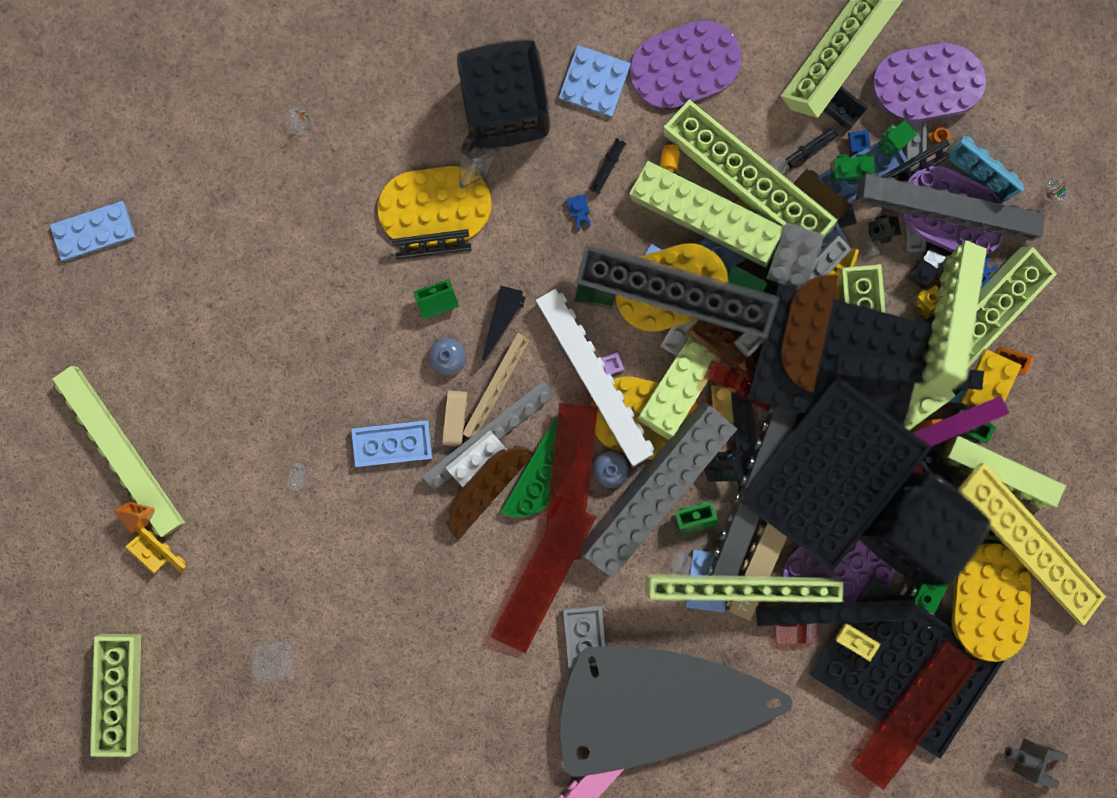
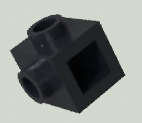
[868,215,902,244]

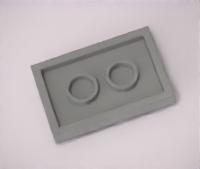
[767,222,825,289]
[563,605,605,668]

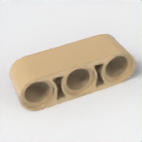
[443,390,468,447]

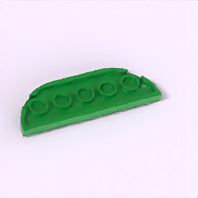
[501,412,578,517]

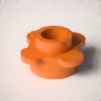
[928,126,951,144]

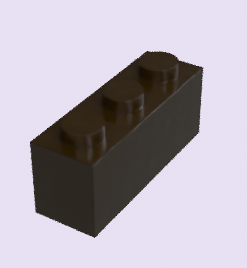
[793,169,850,223]

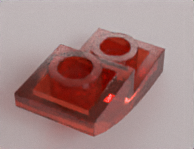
[775,624,818,644]

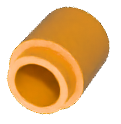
[660,144,680,173]

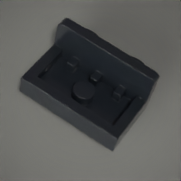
[823,86,868,131]
[704,450,744,482]

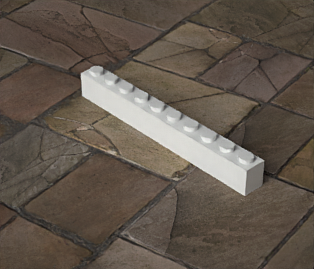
[536,289,654,467]

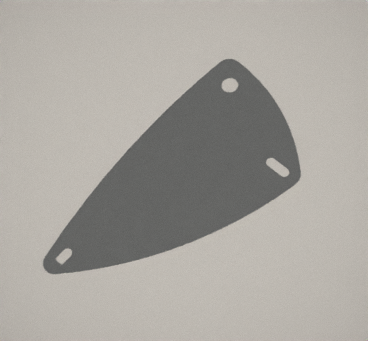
[560,646,792,777]

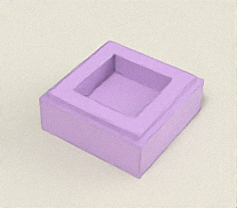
[601,352,624,375]

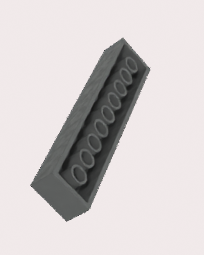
[576,243,779,338]
[579,401,737,578]

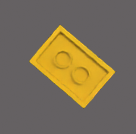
[960,349,1022,408]

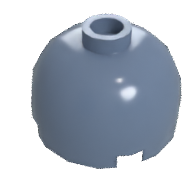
[428,338,467,376]
[592,450,630,489]

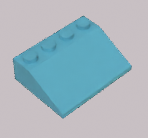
[947,134,1025,203]

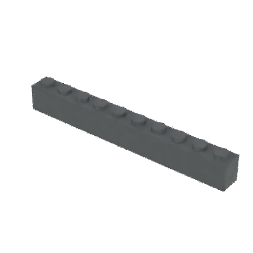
[855,173,1045,241]
[705,404,799,576]

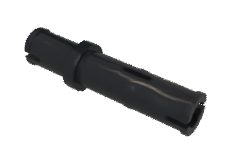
[785,127,838,168]
[589,138,626,194]

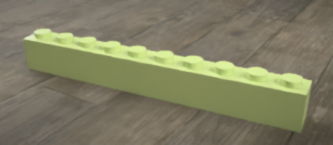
[53,366,185,537]
[644,574,843,602]

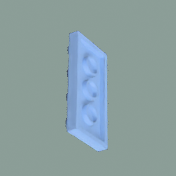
[50,201,136,262]
[351,420,433,467]

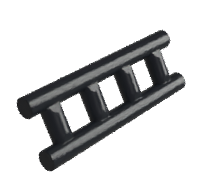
[880,139,950,182]
[392,229,472,260]

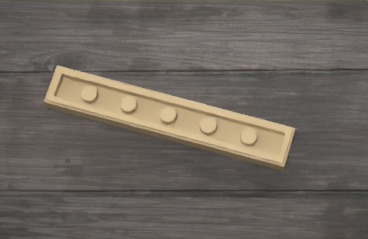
[462,333,529,438]

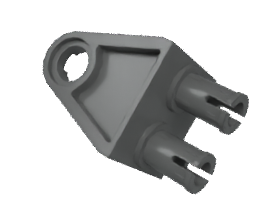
[1004,738,1068,789]

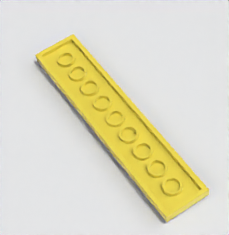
[958,463,1106,625]

